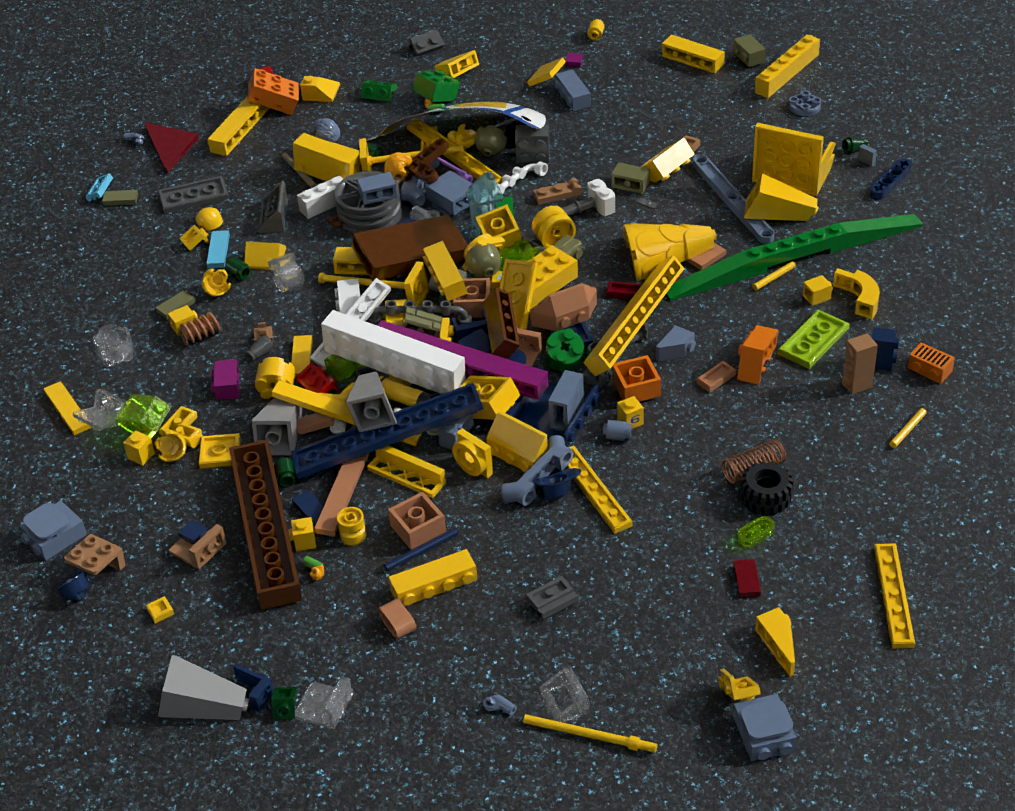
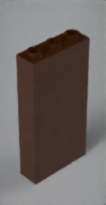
[351,215,469,281]

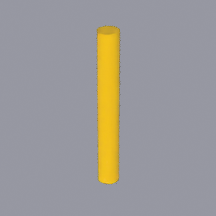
[752,261,796,291]
[889,408,927,448]

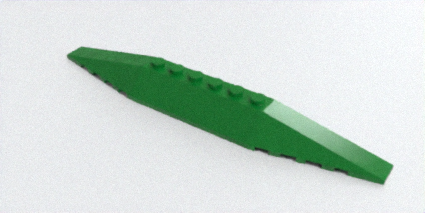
[665,214,923,301]

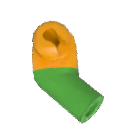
[424,98,445,112]
[303,556,324,580]

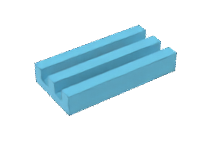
[85,174,113,202]

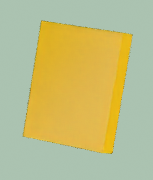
[245,242,286,270]

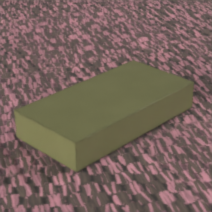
[102,190,138,206]
[155,290,195,320]

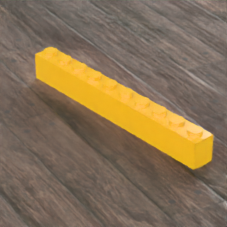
[583,255,685,376]

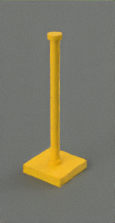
[359,138,464,172]
[318,262,430,306]

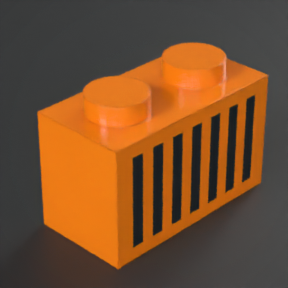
[907,342,955,384]

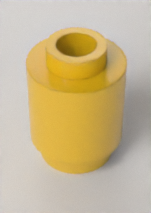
[587,19,604,41]

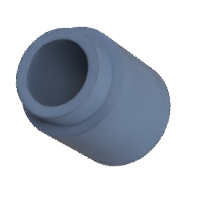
[603,420,632,441]

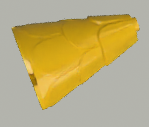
[623,223,716,281]

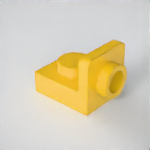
[180,224,210,250]

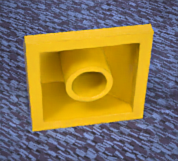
[300,76,340,102]

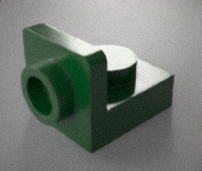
[271,686,298,720]

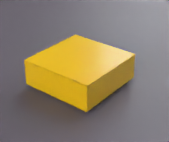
[145,596,174,623]

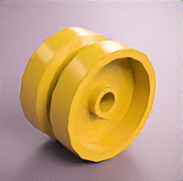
[531,206,576,249]

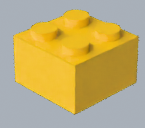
[475,204,523,250]

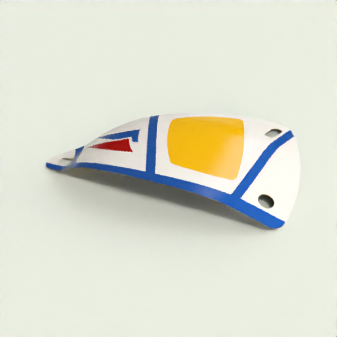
[366,102,546,141]

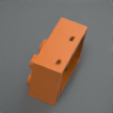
[247,68,299,115]

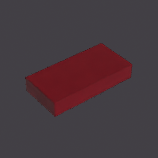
[606,281,643,300]
[733,559,761,598]

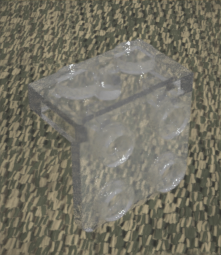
[73,389,129,431]
[294,676,353,729]

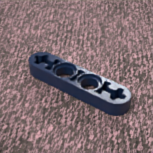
[870,159,912,200]

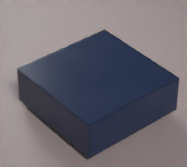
[179,520,208,544]

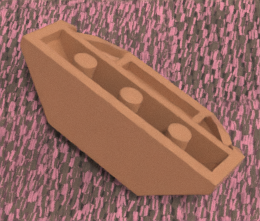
[530,283,597,331]

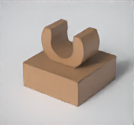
[254,322,274,343]

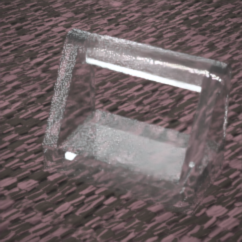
[539,666,589,723]

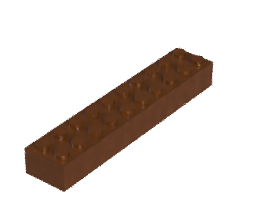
[229,440,303,610]

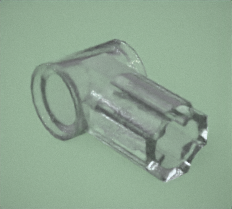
[410,205,440,221]

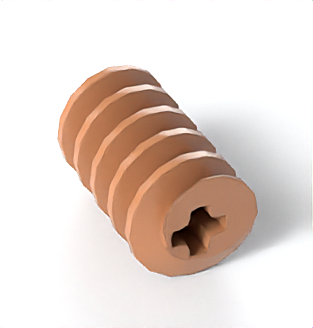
[180,312,220,346]

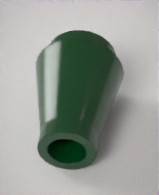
[842,137,868,153]

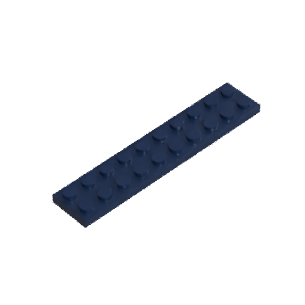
[291,382,483,479]

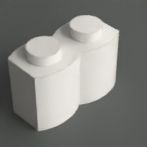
[588,179,615,216]

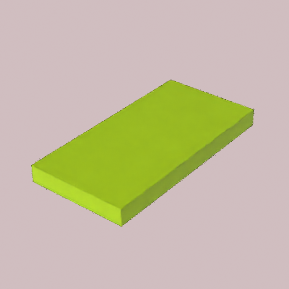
[778,310,850,369]

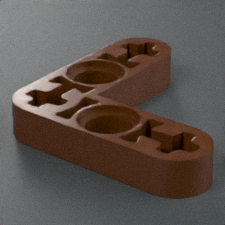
[406,138,449,184]

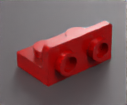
[296,362,339,393]

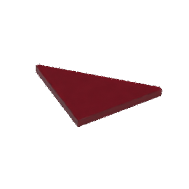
[145,123,199,173]

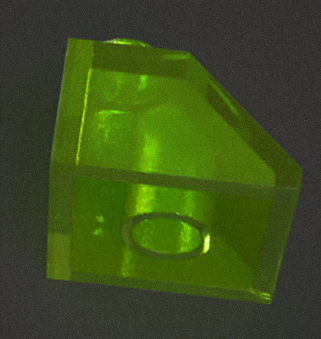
[114,394,172,438]

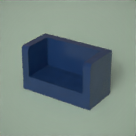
[451,310,489,344]

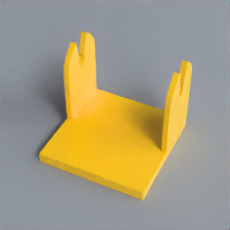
[752,123,836,196]

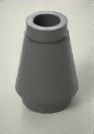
[246,335,274,361]

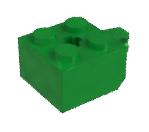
[413,70,460,102]

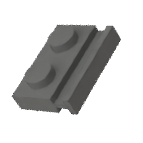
[526,576,579,619]

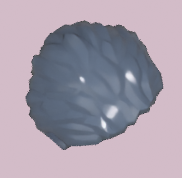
[312,118,340,142]

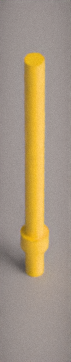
[523,714,658,753]

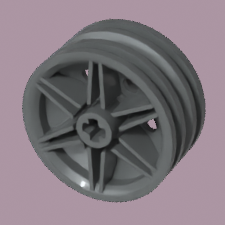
[335,171,402,233]

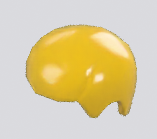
[195,207,223,231]

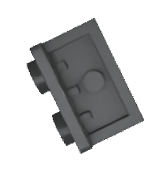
[408,30,445,56]

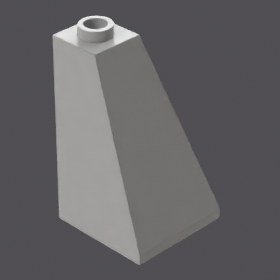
[346,371,397,432]
[252,398,303,455]
[158,655,249,720]

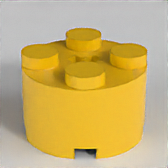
[255,357,295,399]

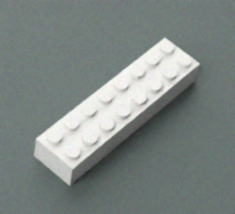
[321,310,466,394]

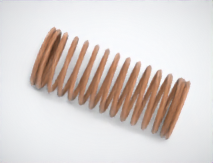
[722,439,786,484]

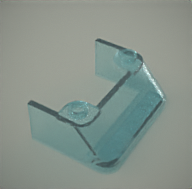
[466,171,508,255]

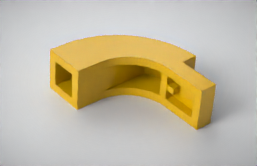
[833,268,880,320]

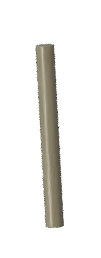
[282,152,317,188]

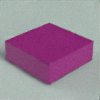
[565,53,583,67]

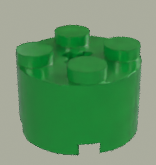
[545,329,584,373]

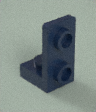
[233,664,274,712]

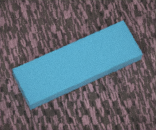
[207,230,230,268]

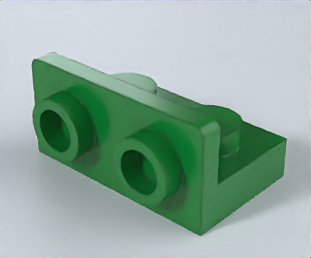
[361,80,397,102]

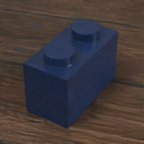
[872,327,899,371]

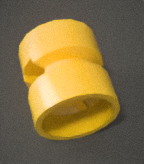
[337,507,366,546]

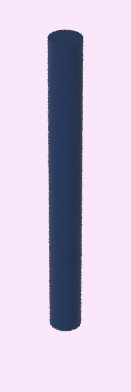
[384,528,458,572]

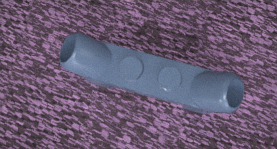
[401,159,439,207]
[501,435,573,506]

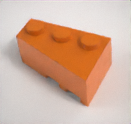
[737,325,778,385]

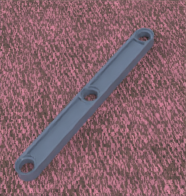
[693,154,774,244]

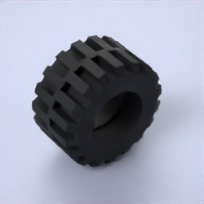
[741,461,793,515]

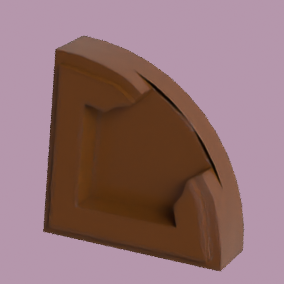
[327,215,346,227]

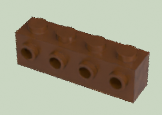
[484,287,520,359]

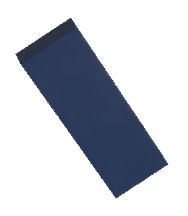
[292,490,339,538]

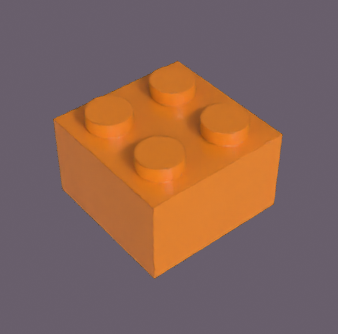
[612,355,661,401]

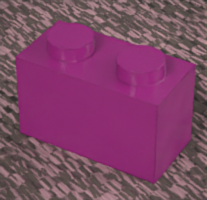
[211,359,240,400]

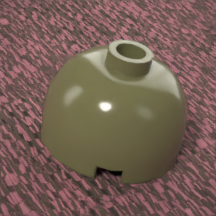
[475,125,508,156]
[465,243,501,278]

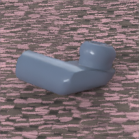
[124,133,144,145]
[482,695,517,716]

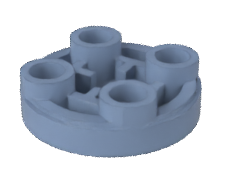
[789,90,821,116]

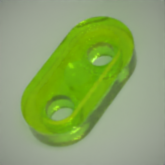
[738,516,775,547]

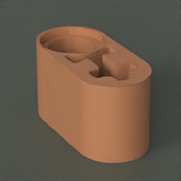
[378,598,416,639]

